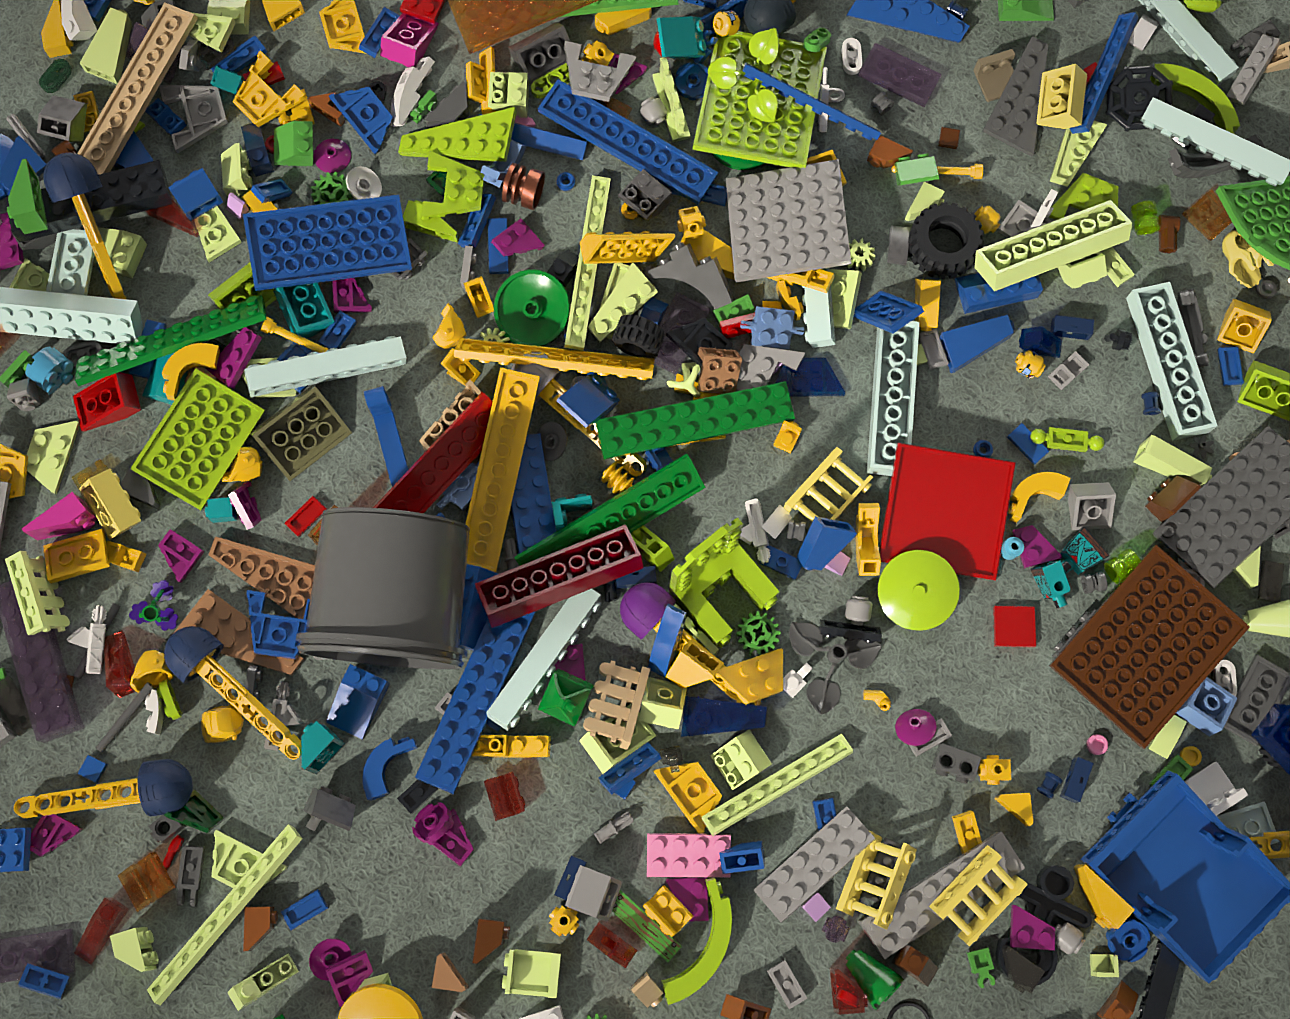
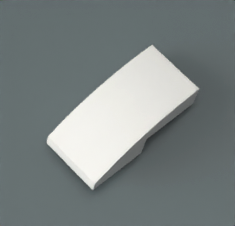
[145,689,164,735]

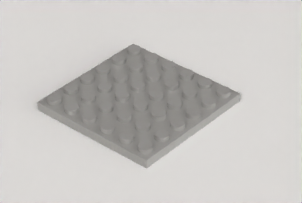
[726,159,852,282]

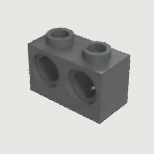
[931,743,981,784]

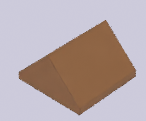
[432,952,469,992]

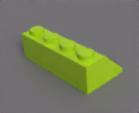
[208,262,276,309]
[1237,360,1290,421]

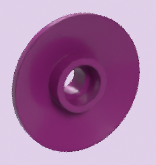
[314,138,351,173]
[895,709,937,746]
[309,938,352,981]

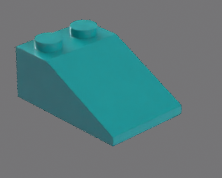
[657,16,706,60]

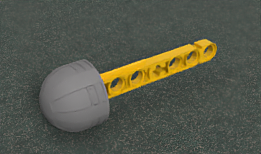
[511,352,647,476]

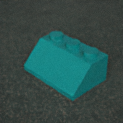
[273,283,334,338]
[142,352,190,405]
[301,721,345,774]

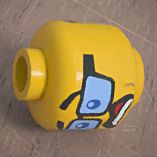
[713,11,740,37]
[1015,350,1045,379]

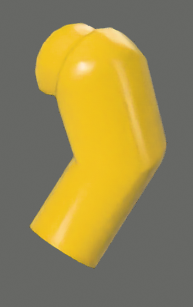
[863,690,891,711]

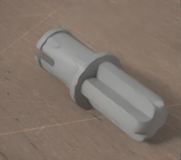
[594,812,634,844]

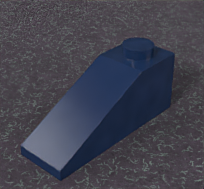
[241,123,274,177]

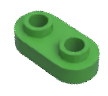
[803,28,831,52]

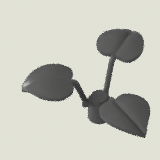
[789,622,881,714]

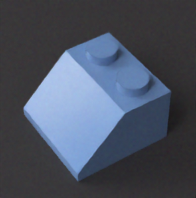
[1176,677,1237,737]

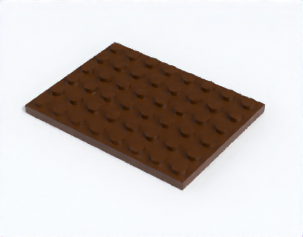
[1049,545,1250,749]

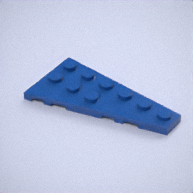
[846,0,970,43]

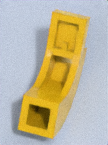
[162,343,220,401]
[1008,472,1071,523]
[855,503,881,576]

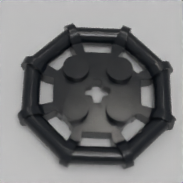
[1105,64,1174,132]

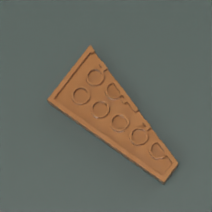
[209,536,315,619]
[174,589,305,675]

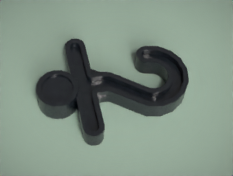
[995,865,1092,987]

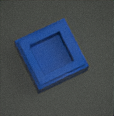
[77,755,108,783]

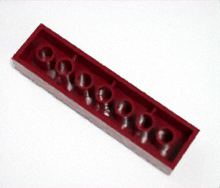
[475,525,643,628]

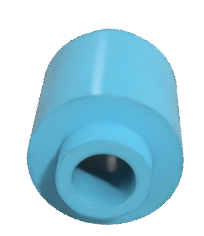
[1001,537,1024,560]

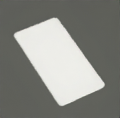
[762,505,792,539]

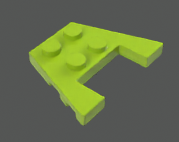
[421,151,484,220]
[1049,172,1119,220]

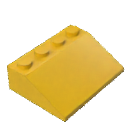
[580,231,675,264]

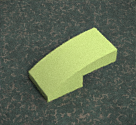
[1148,714,1187,759]

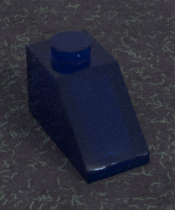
[1019,326,1062,358]

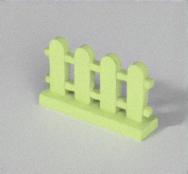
[652,57,690,143]
[5,551,70,635]

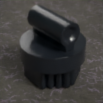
[1104,328,1132,351]

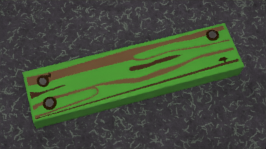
[612,890,682,962]

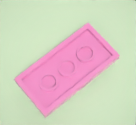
[647,833,731,878]

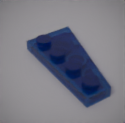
[681,696,768,737]

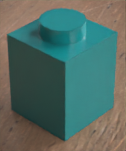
[210,66,242,94]
[205,497,237,523]

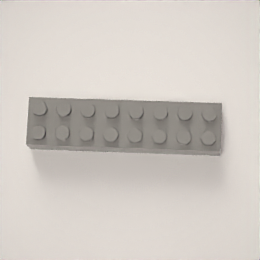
[858,832,1025,959]

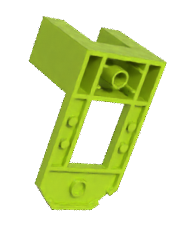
[669,517,779,649]

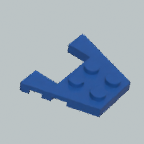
[247,590,310,659]

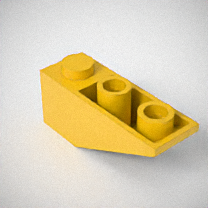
[41,0,74,58]

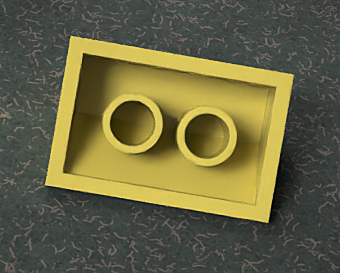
[1037,64,1087,129]
[79,469,141,540]

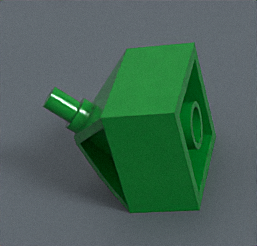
[538,668,594,727]

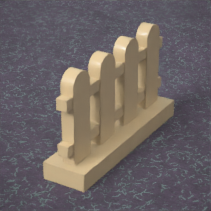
[583,660,650,750]

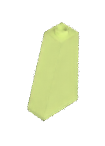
[80,7,132,84]
[1133,435,1212,489]

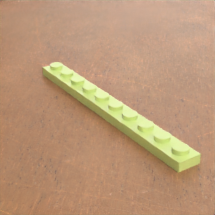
[564,175,611,351]
[147,824,303,1006]

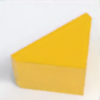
[463,276,494,318]
[994,793,1033,827]

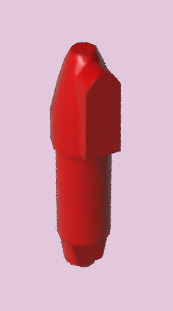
[160,835,184,874]

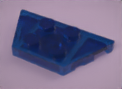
[775,358,845,397]

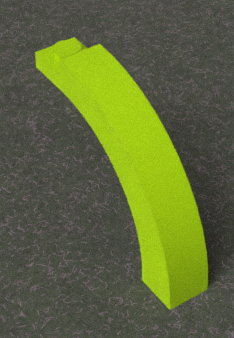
[1150,64,1240,135]
[661,877,732,1005]

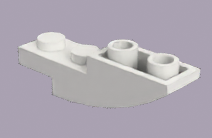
[390,57,435,127]

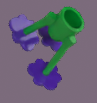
[129,580,178,631]

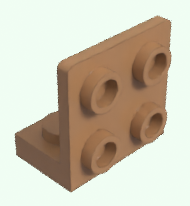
[697,347,742,394]

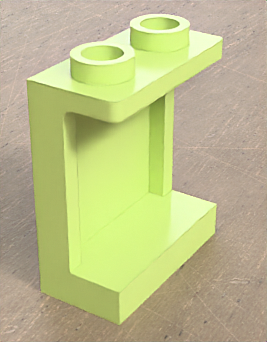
[502,949,561,998]

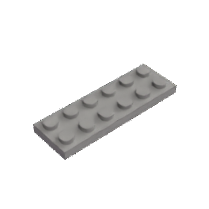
[754,806,876,923]

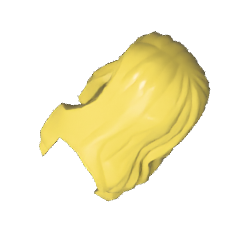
[1222,229,1274,288]

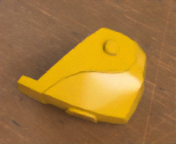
[432,303,467,349]
[222,447,262,482]
[130,650,174,693]
[201,704,244,743]

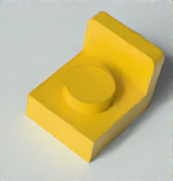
[773,421,802,454]

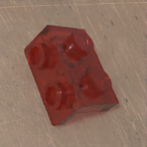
[484,771,525,821]

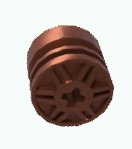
[502,163,545,210]

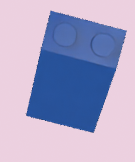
[556,374,620,428]
[326,664,390,739]

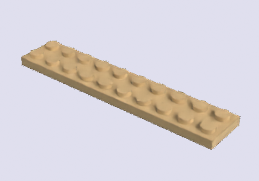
[77,3,198,175]

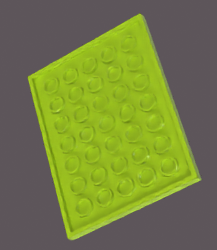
[693,31,827,168]

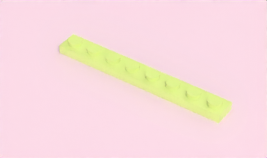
[702,734,853,836]

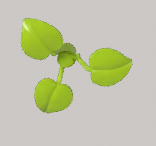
[708,28,779,122]

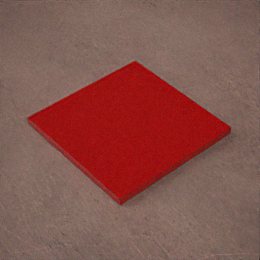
[879,443,1016,580]

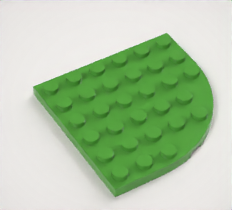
[1216,176,1290,270]

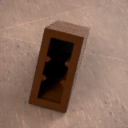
[891,945,939,987]

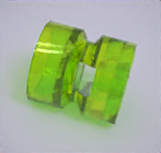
[1131,201,1161,235]
[1104,548,1141,585]

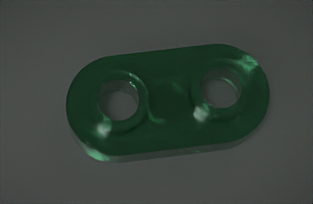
[39,59,72,93]

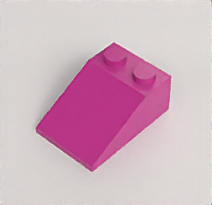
[380,13,439,67]
[22,492,97,540]

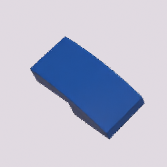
[145,98,187,136]

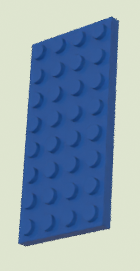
[243,195,412,291]

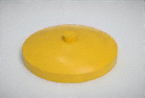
[338,984,423,1019]

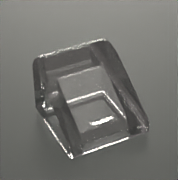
[591,286,604,309]

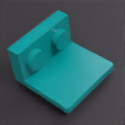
[552,494,592,532]

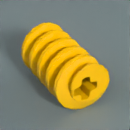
[601,461,634,494]

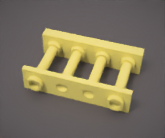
[784,447,873,522]
[836,831,917,930]
[929,845,1028,946]

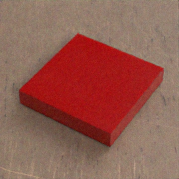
[993,606,1036,647]

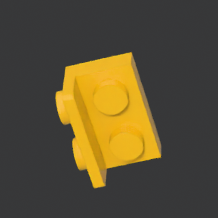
[643,885,694,937]

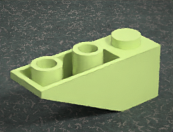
[228,953,299,1011]

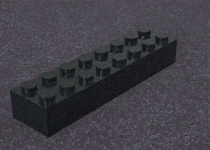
[4,160,173,243]

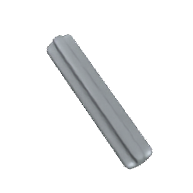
[6,114,45,158]

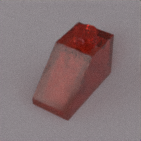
[587,922,638,968]

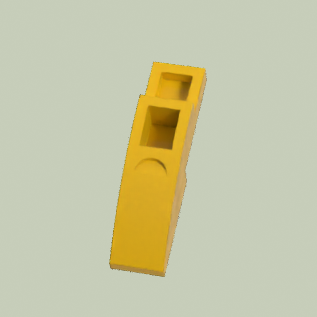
[767,269,835,293]
[472,735,551,758]

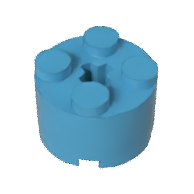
[25,347,73,394]

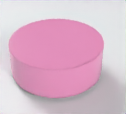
[1086,734,1108,755]

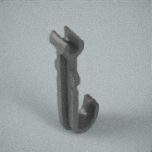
[1177,289,1209,368]

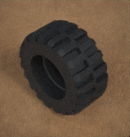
[908,202,984,279]

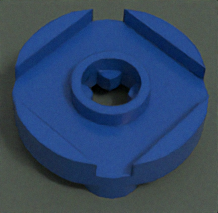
[675,63,708,100]
[1106,917,1150,962]

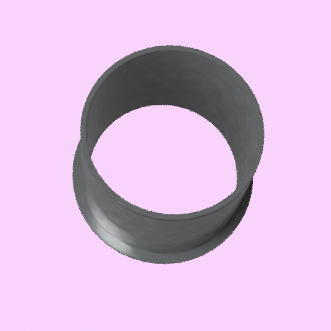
[296,507,470,670]

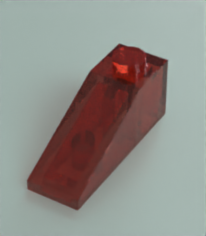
[145,199,199,237]
[104,630,136,698]
[74,897,129,965]

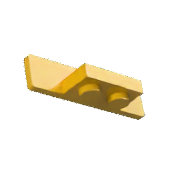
[466,47,496,115]

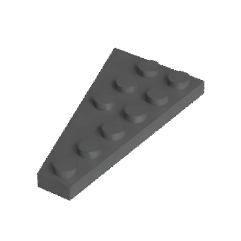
[983,36,1048,156]

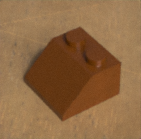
[1145,476,1201,522]
[473,918,510,964]

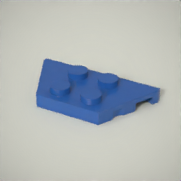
[329,87,393,155]

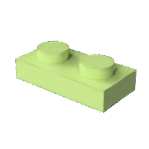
[1101,247,1135,287]

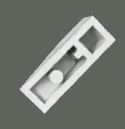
[61,0,98,40]

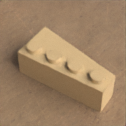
[419,380,481,451]

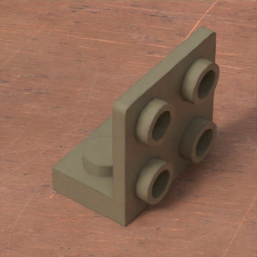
[973,49,1015,102]

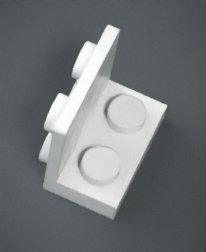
[1184,762,1248,816]

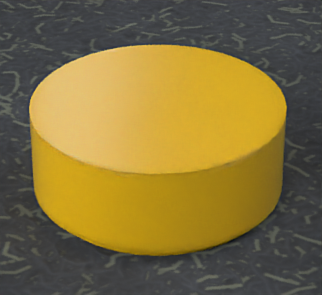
[1180,746,1202,767]

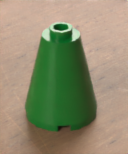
[845,950,905,1010]

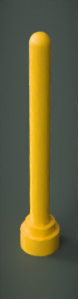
[891,164,983,179]
[260,316,328,353]

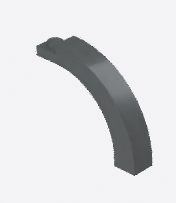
[1168,134,1265,178]

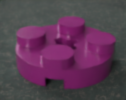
[412,802,454,845]

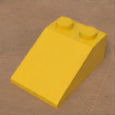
[1073,864,1134,929]

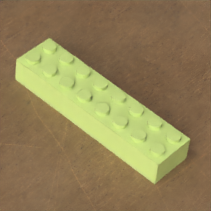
[975,200,1132,291]

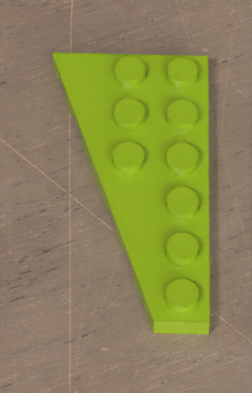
[398,107,517,162]

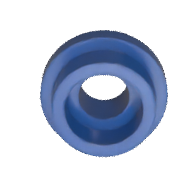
[557,172,575,191]
[973,440,993,458]

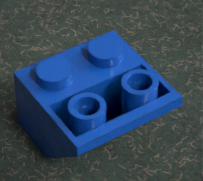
[168,168,223,221]

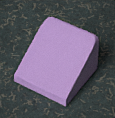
[226,192,249,220]
[824,551,850,576]
[801,892,831,922]

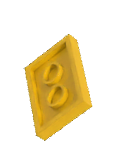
[43,529,110,584]

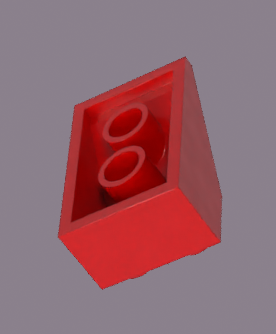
[73,372,141,431]

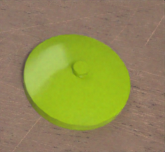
[878,550,960,631]

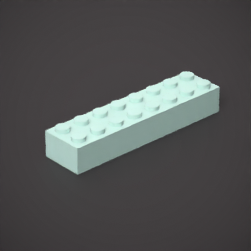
[1126,282,1217,441]
[0,287,144,344]
[867,321,919,476]

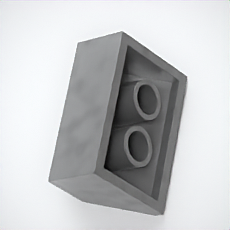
[508,22,570,85]

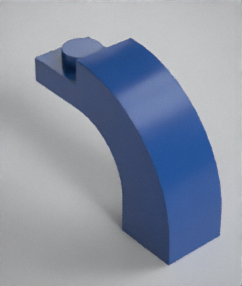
[363,737,418,801]

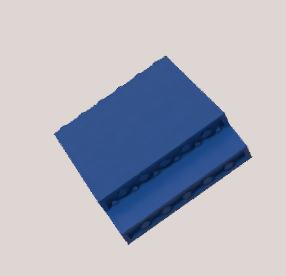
[1081,771,1290,983]

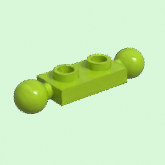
[1030,427,1104,452]

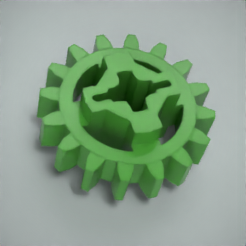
[311,172,353,205]
[736,611,781,656]

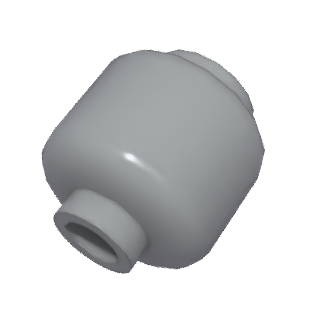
[640,96,667,126]
[845,595,873,625]
[1055,922,1085,954]

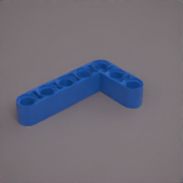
[364,386,409,487]

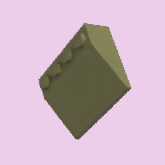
[250,385,352,481]

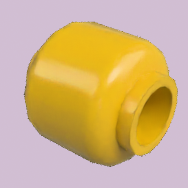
[974,206,1001,234]

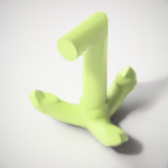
[667,362,701,397]

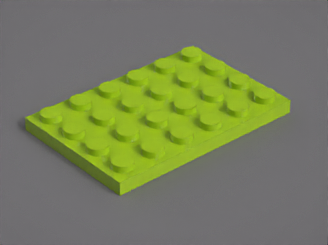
[130,368,265,511]

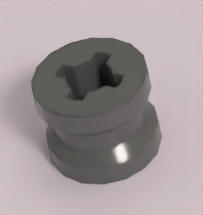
[871,92,894,116]
[786,520,806,541]

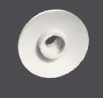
[346,166,382,200]

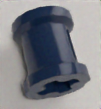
[946,0,969,21]
[1141,392,1161,415]
[1037,772,1063,799]

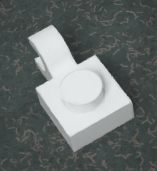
[783,663,813,698]

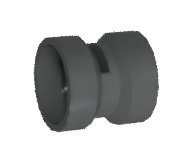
[1081,571,1107,594]

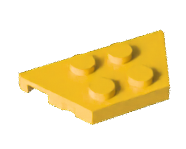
[319,0,367,54]
[715,648,783,705]
[653,762,722,834]

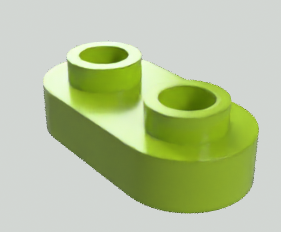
[157,679,182,720]

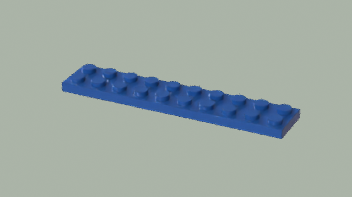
[538,79,718,205]
[415,611,537,794]

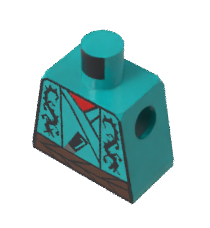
[1060,527,1110,575]
[1031,561,1071,609]

